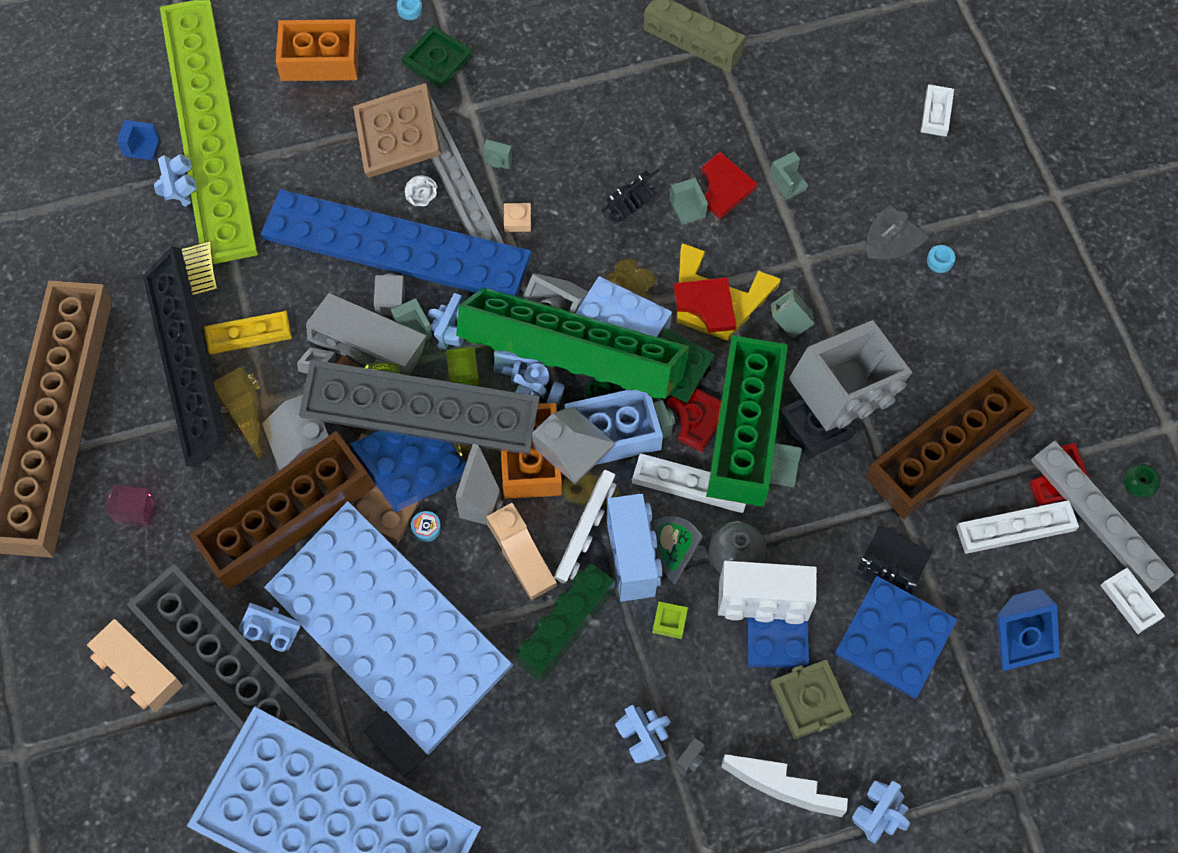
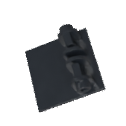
[602,169,659,222]
[854,526,932,595]

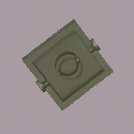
[770,659,852,740]

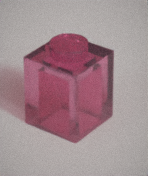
[105,484,155,526]

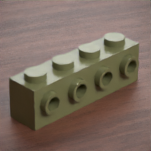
[643,0,745,72]

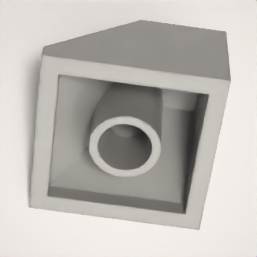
[523,273,588,313]
[532,407,615,484]
[456,444,504,525]

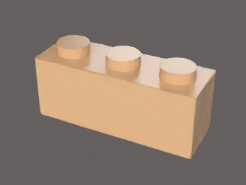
[87,619,183,712]

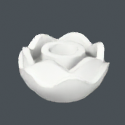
[405,175,437,206]

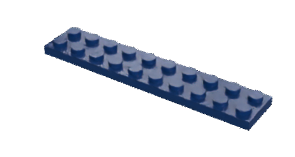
[261,189,532,296]

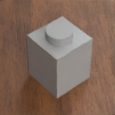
[374,274,406,318]

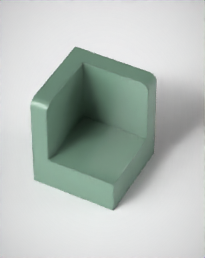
[769,151,808,200]
[669,178,708,225]
[771,289,815,338]
[391,298,432,340]
[770,443,802,487]

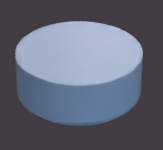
[547,381,565,410]

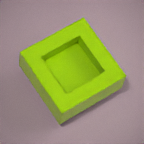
[652,602,688,639]

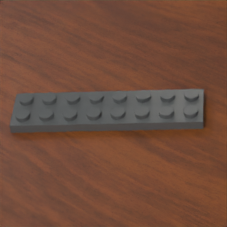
[299,360,540,455]

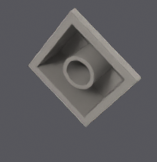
[262,395,329,470]

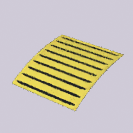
[182,242,217,295]

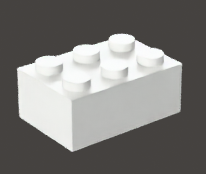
[718,561,816,624]

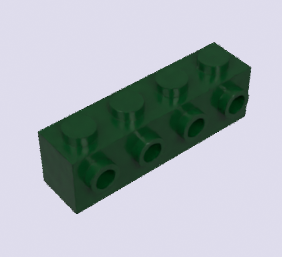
[517,564,615,683]

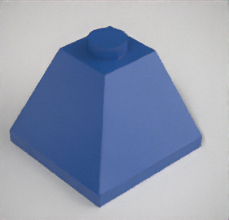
[997,589,1060,671]

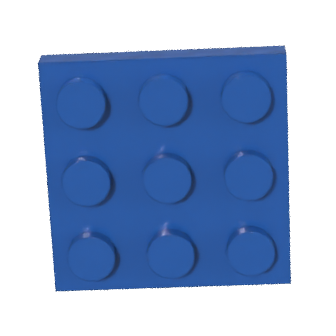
[351,431,466,512]
[834,576,958,699]

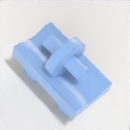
[154,154,197,207]
[427,293,465,350]
[493,350,545,385]
[513,363,550,401]
[238,603,301,652]
[615,705,671,764]
[852,781,910,844]

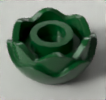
[585,380,620,399]
[1123,464,1160,498]

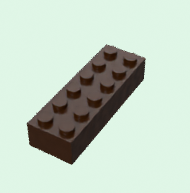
[865,368,1036,519]
[189,431,376,590]

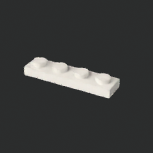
[632,453,746,513]
[554,470,616,584]
[956,500,1079,554]

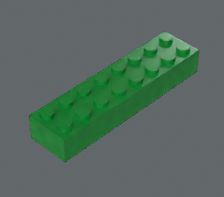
[456,287,689,399]

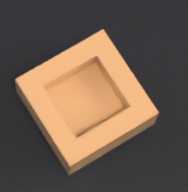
[504,203,531,232]

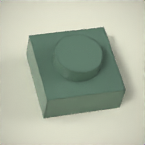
[483,140,512,169]
[653,400,675,438]

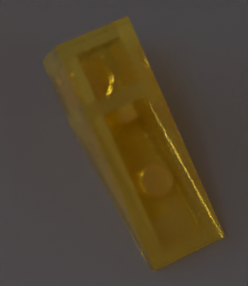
[214,366,263,459]

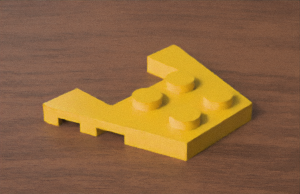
[676,243,781,341]

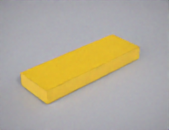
[204,311,292,354]

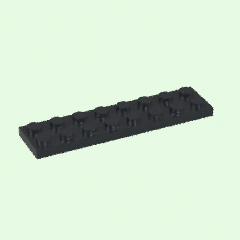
[143,246,228,467]

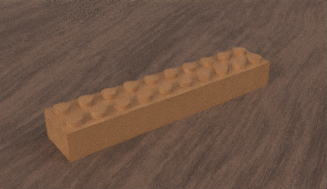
[0,281,112,558]

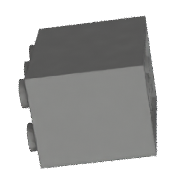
[789,320,912,431]

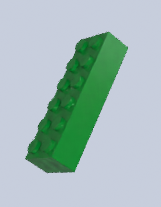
[706,335,788,507]

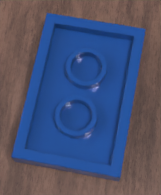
[747,617,809,668]

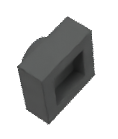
[675,738,705,776]

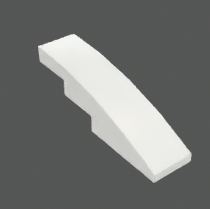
[722,754,848,817]

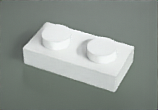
[921,85,954,136]
[1101,568,1165,634]

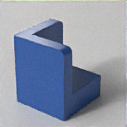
[117,120,161,161]

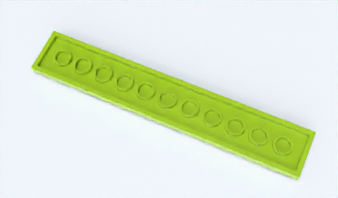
[160,0,258,264]

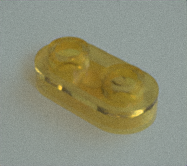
[562,474,619,508]

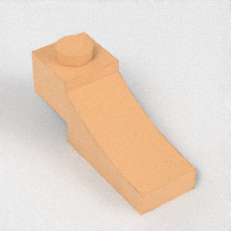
[486,503,557,600]

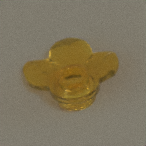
[606,259,657,300]

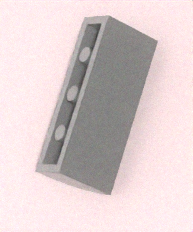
[306,293,426,375]

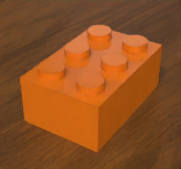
[276,19,359,81]
[501,403,562,499]

